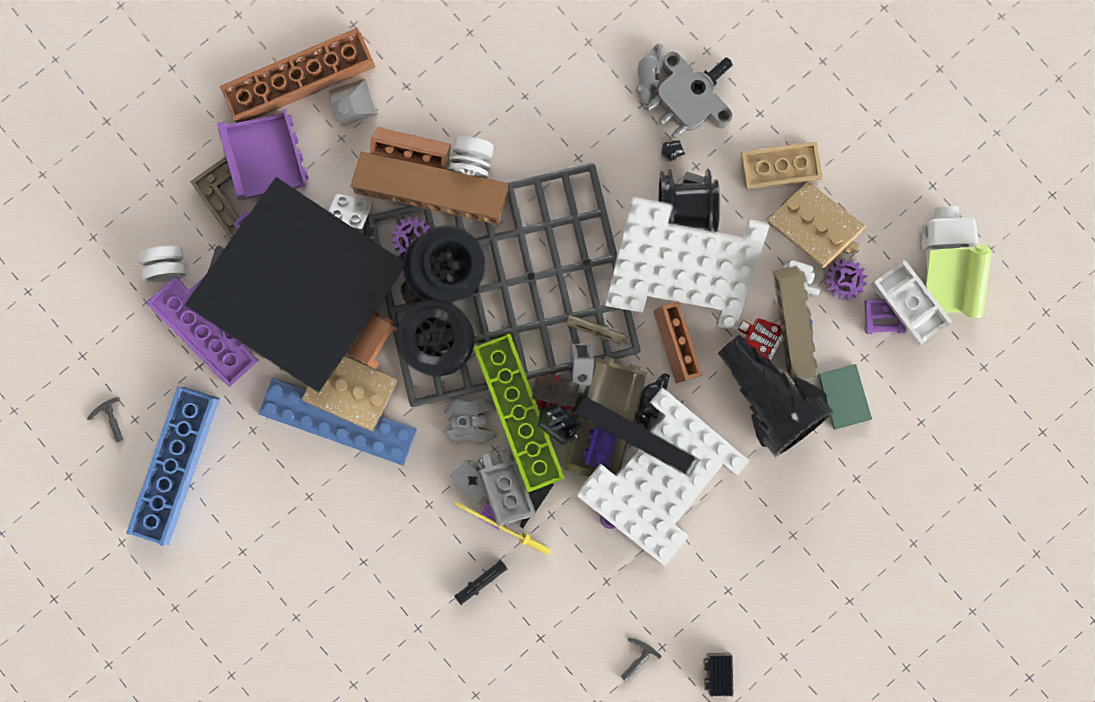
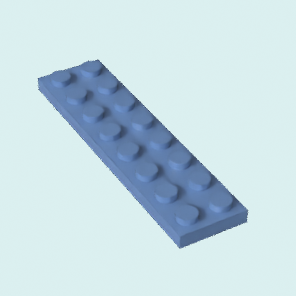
[259,378,417,466]

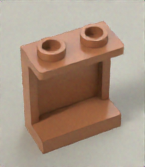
[347,312,397,369]

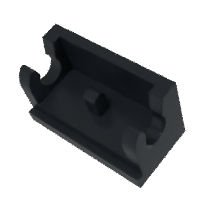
[538,404,581,446]

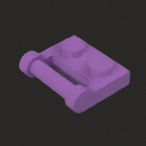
[864,299,906,334]

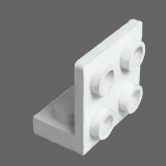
[329,194,373,234]

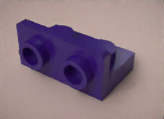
[583,427,617,469]

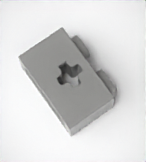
[449,459,486,504]

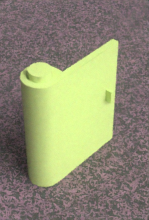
[926,244,992,318]

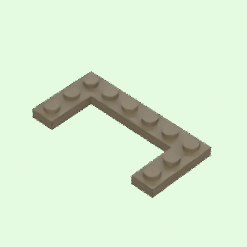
[190,157,239,239]

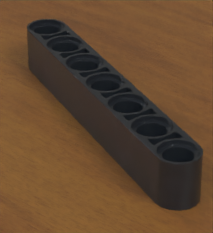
[571,394,700,477]

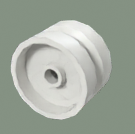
[138,246,186,282]

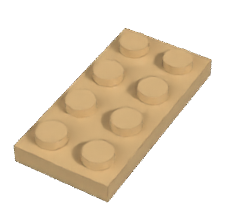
[741,141,822,190]

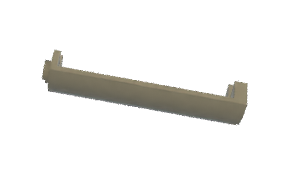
[564,356,647,477]

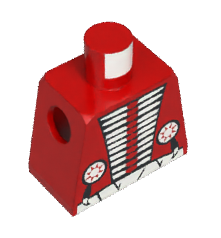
[737,318,783,360]

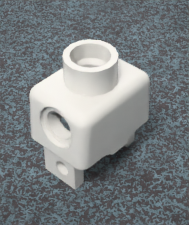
[921,206,979,268]

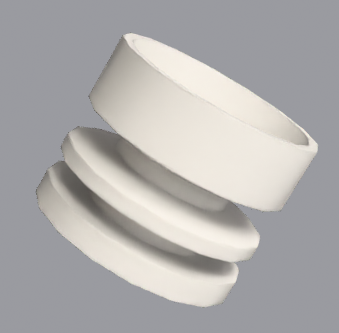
[449,136,494,179]

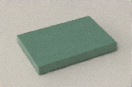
[818,364,872,430]

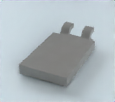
[479,448,536,526]

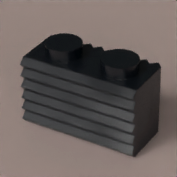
[703,653,734,696]

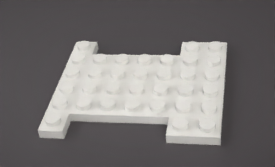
[605,197,769,330]
[576,388,749,566]

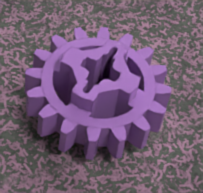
[391,217,431,256]
[824,258,867,300]

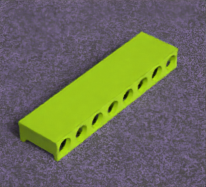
[474,334,565,492]

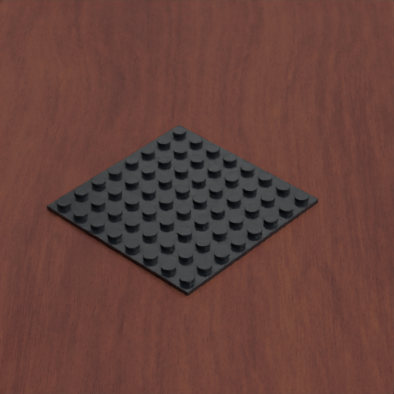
[184,177,403,393]

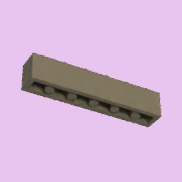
[773,266,818,382]

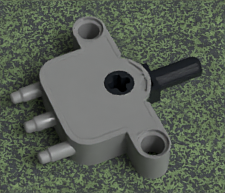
[646,51,733,138]

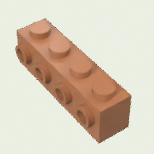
[370,127,451,169]
[653,302,702,383]

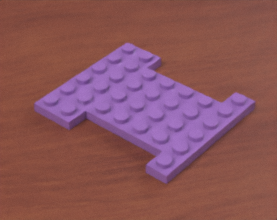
[146,211,259,387]

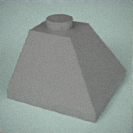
[329,79,377,126]

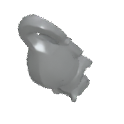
[636,44,662,106]

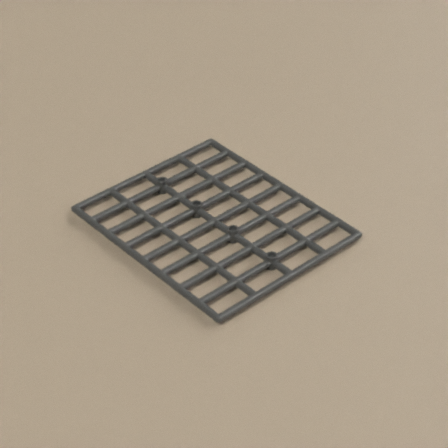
[367,163,641,407]

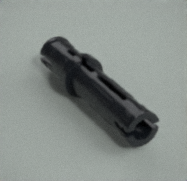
[454,560,508,605]

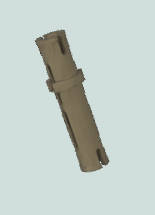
[566,313,624,345]

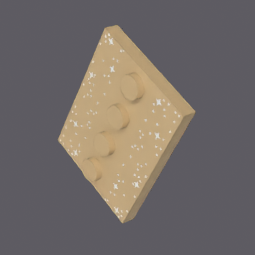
[767,181,865,268]
[302,356,398,432]

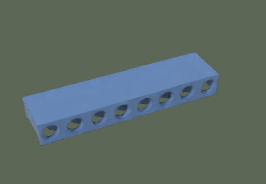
[126,387,220,546]

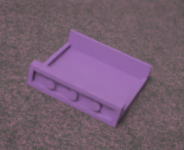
[217,109,309,201]

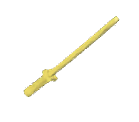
[454,502,550,555]

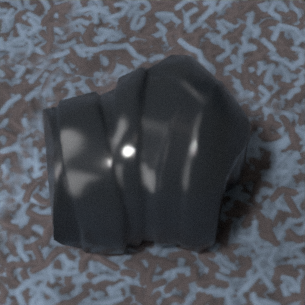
[661,140,684,162]

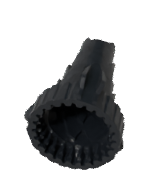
[718,335,833,457]

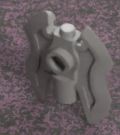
[444,398,497,444]

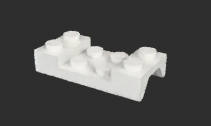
[870,260,952,346]

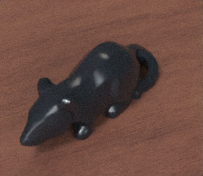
[636,373,670,429]

